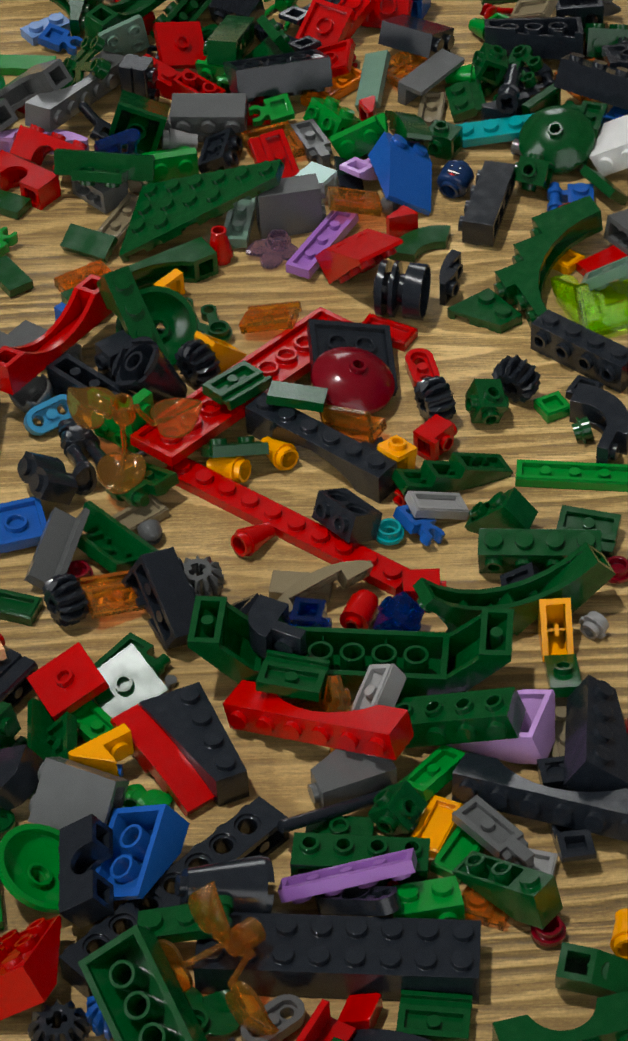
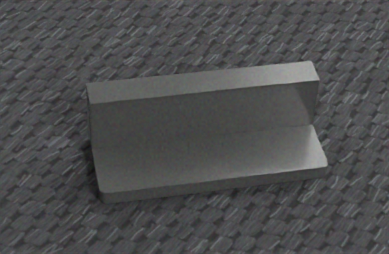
[398,49,465,106]
[24,507,90,590]

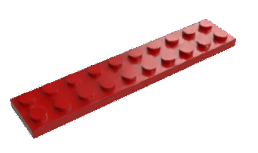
[130,307,354,467]

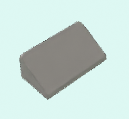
[350,663,406,711]

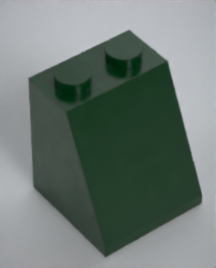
[106,90,170,155]

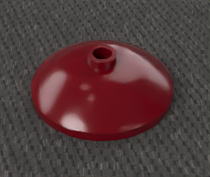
[311,347,395,415]

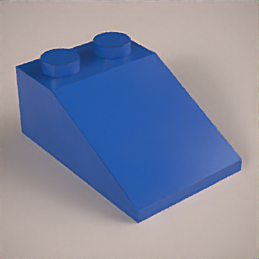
[368,131,432,216]
[95,804,190,901]

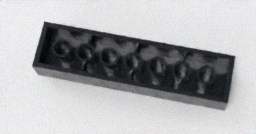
[193,912,481,1004]

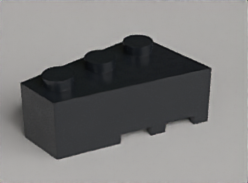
[122,547,196,650]

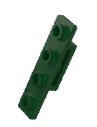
[54,148,155,188]
[77,501,159,575]
[27,698,78,800]

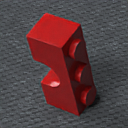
[10,124,88,177]
[0,150,61,210]

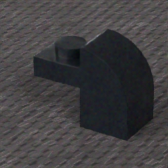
[248,594,306,659]
[0,744,44,811]

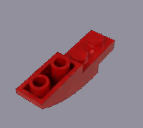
[143,53,226,100]

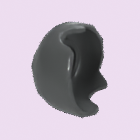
[9,374,54,412]

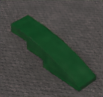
[385,110,432,142]
[391,452,513,496]

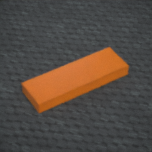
[300,66,362,107]

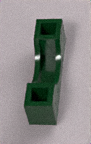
[96,266,173,366]
[492,991,628,1041]

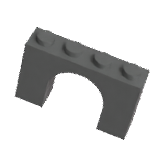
[0,59,73,132]

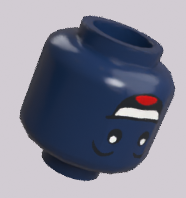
[437,160,475,199]

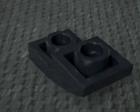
[439,249,463,306]

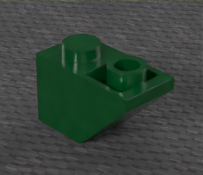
[465,487,538,534]

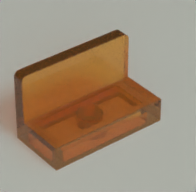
[319,404,387,443]

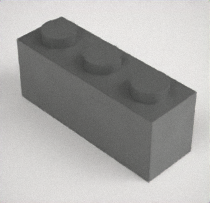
[170,93,249,133]

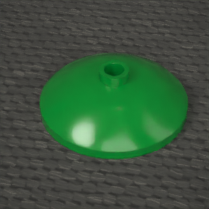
[0,823,60,913]

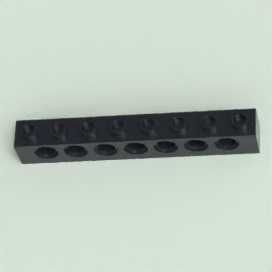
[59,796,290,998]

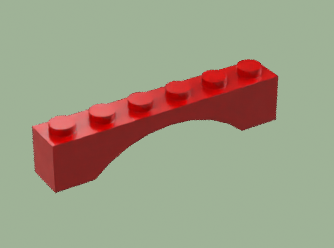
[0,274,113,395]
[223,680,414,760]

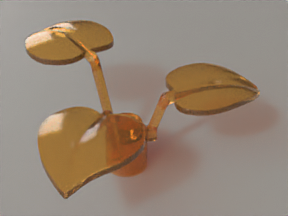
[67,387,202,494]
[158,881,280,1036]

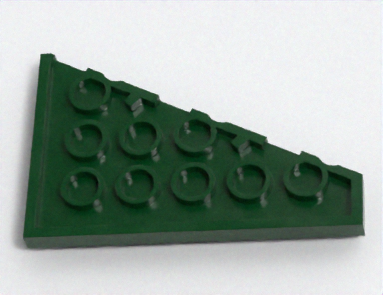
[119,159,285,263]

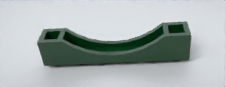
[85,0,166,38]
[61,237,219,321]

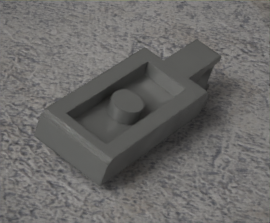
[290,119,332,167]
[452,795,535,868]

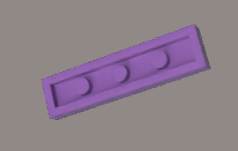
[285,206,359,279]
[278,848,417,904]

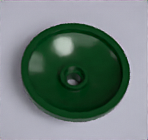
[519,105,595,175]
[116,286,198,366]

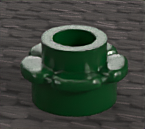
[571,416,594,444]

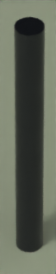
[277,789,383,834]

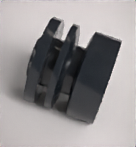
[373,259,431,321]

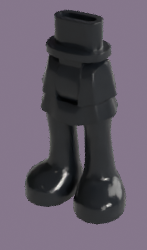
[58,417,124,495]

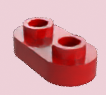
[405,348,440,388]

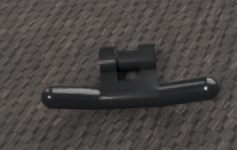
[78,102,113,150]

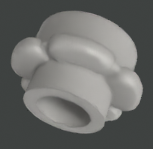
[579,611,609,639]

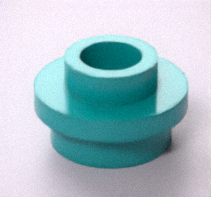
[376,518,404,546]

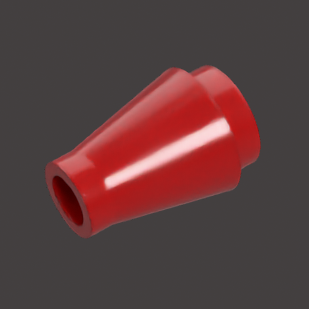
[209,225,234,266]
[231,522,275,557]

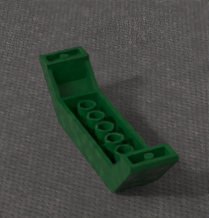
[187,596,514,701]

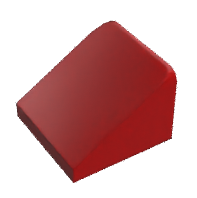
[359,95,376,121]
[386,205,418,238]
[338,993,383,1031]

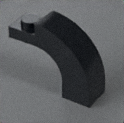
[569,383,628,464]

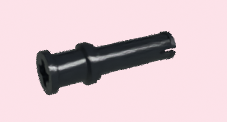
[496,64,522,114]

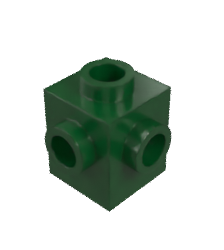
[472,42,509,86]
[423,119,463,161]
[514,153,556,192]
[465,379,509,425]
[367,780,428,837]

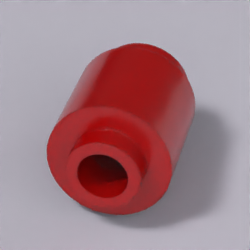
[339,589,379,629]

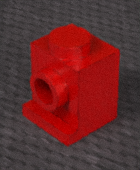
[413,414,458,461]

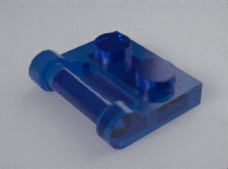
[94,128,141,154]

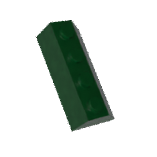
[78,924,207,1041]

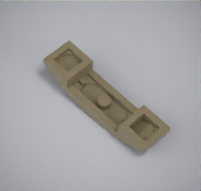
[278,560,374,620]

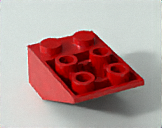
[315,228,404,284]
[0,915,62,1020]

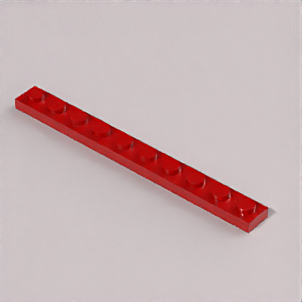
[164,457,409,597]

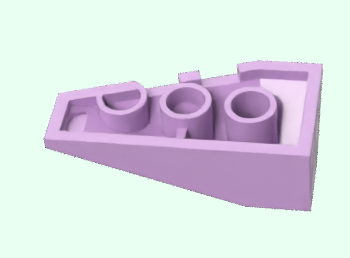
[447,689,555,764]

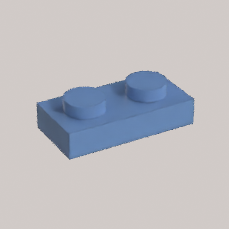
[20,12,71,46]

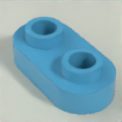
[24,394,78,436]

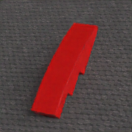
[110,704,215,817]

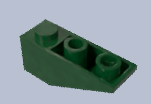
[452,851,563,929]
[555,942,628,997]

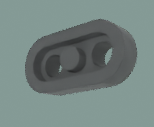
[240,994,305,1041]

